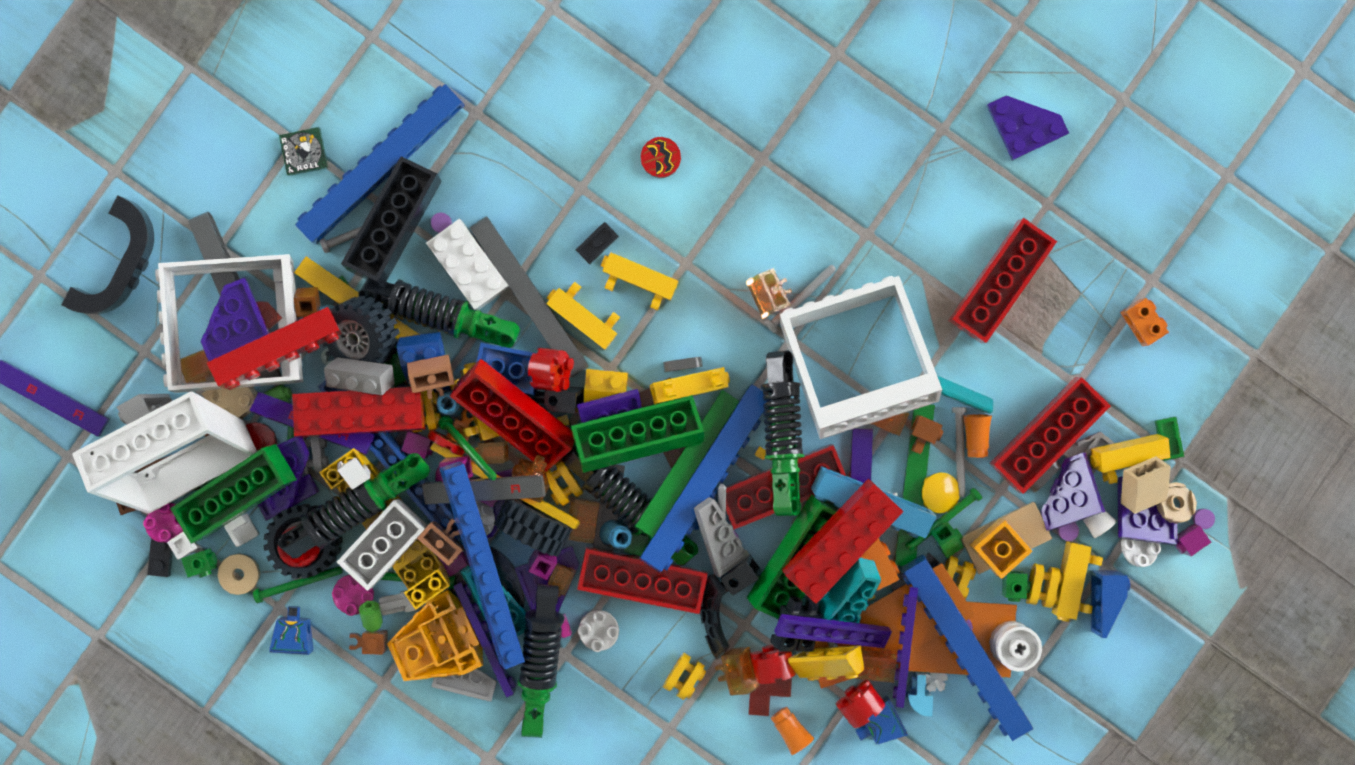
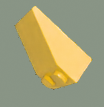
[584,369,628,403]

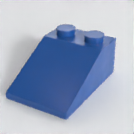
[397,332,450,392]
[476,343,537,397]
[1091,570,1130,638]

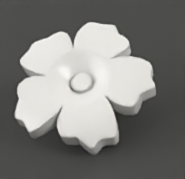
[925,672,948,692]

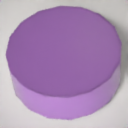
[431,212,452,233]
[1192,508,1215,529]
[1057,523,1079,541]

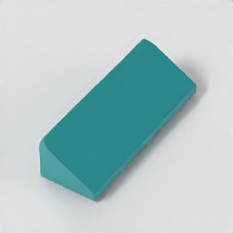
[937,376,993,414]

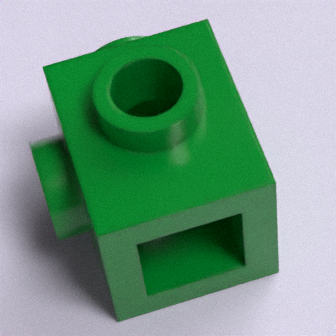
[930,521,964,558]
[181,548,218,578]
[1002,571,1030,602]

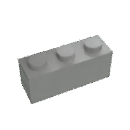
[324,357,395,395]

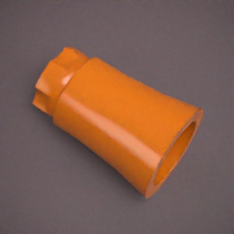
[963,414,992,458]
[771,706,814,755]

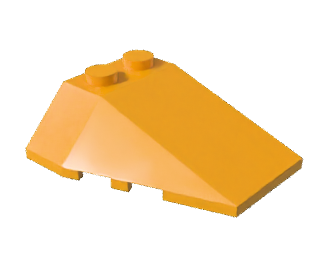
[387,590,484,681]

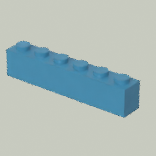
[811,466,936,538]

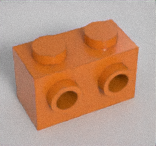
[1120,298,1169,346]

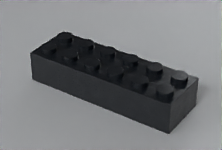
[341,156,442,288]

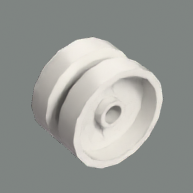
[989,621,1042,672]

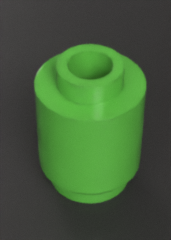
[264,384,293,403]
[359,601,383,632]

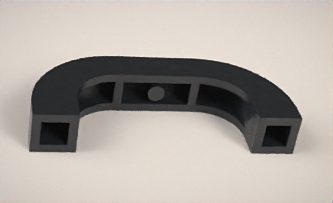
[61,195,154,314]

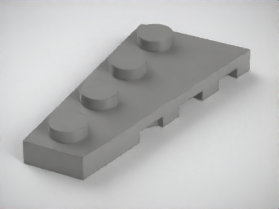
[694,497,749,577]

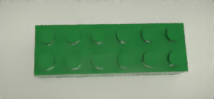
[571,395,704,473]
[170,444,297,544]
[746,494,840,619]

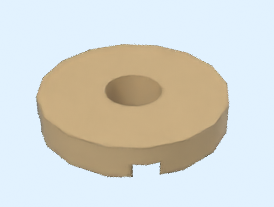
[1156,482,1197,524]
[217,553,260,595]

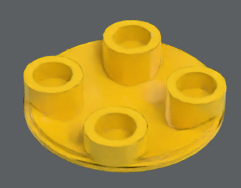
[922,472,959,513]

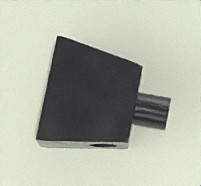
[535,387,585,414]
[720,554,762,596]

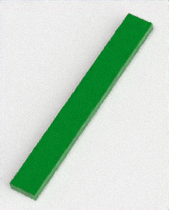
[635,390,739,538]
[894,404,935,566]

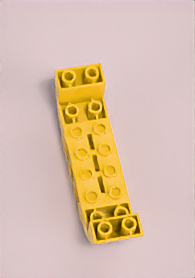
[319,448,450,610]

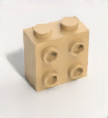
[202,379,258,419]
[1121,456,1171,514]

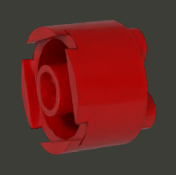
[528,348,574,392]
[750,645,796,684]
[835,679,885,728]

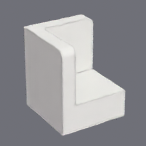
[337,458,370,489]
[224,514,259,547]
[167,532,197,560]

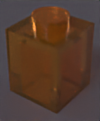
[547,562,576,597]

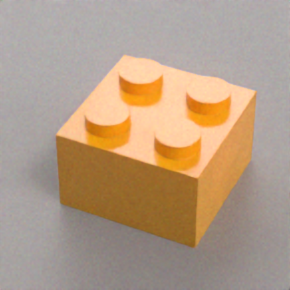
[969,518,1033,579]

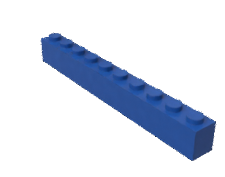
[295,84,465,244]
[318,380,460,540]
[639,384,766,572]
[439,462,525,669]
[902,554,1033,741]

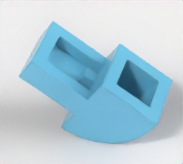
[906,671,933,717]

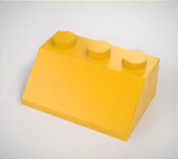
[788,645,864,681]

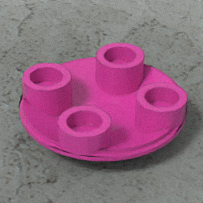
[143,503,183,543]
[332,575,374,616]

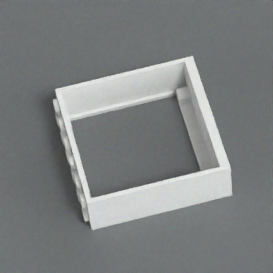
[155,254,303,393]
[780,276,942,439]
[72,391,257,514]

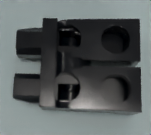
[770,597,823,652]

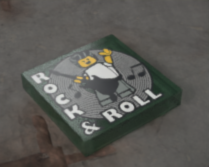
[279,127,329,176]

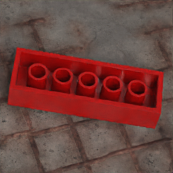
[948,218,1058,344]
[207,307,342,390]
[450,359,574,472]
[989,377,1111,494]
[292,387,425,438]
[726,444,846,530]
[782,479,904,604]
[577,547,708,614]

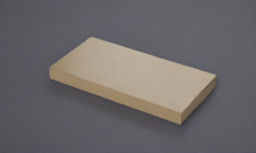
[961,502,1052,574]

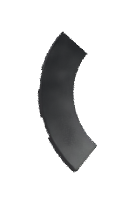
[489,545,525,609]
[700,574,730,660]

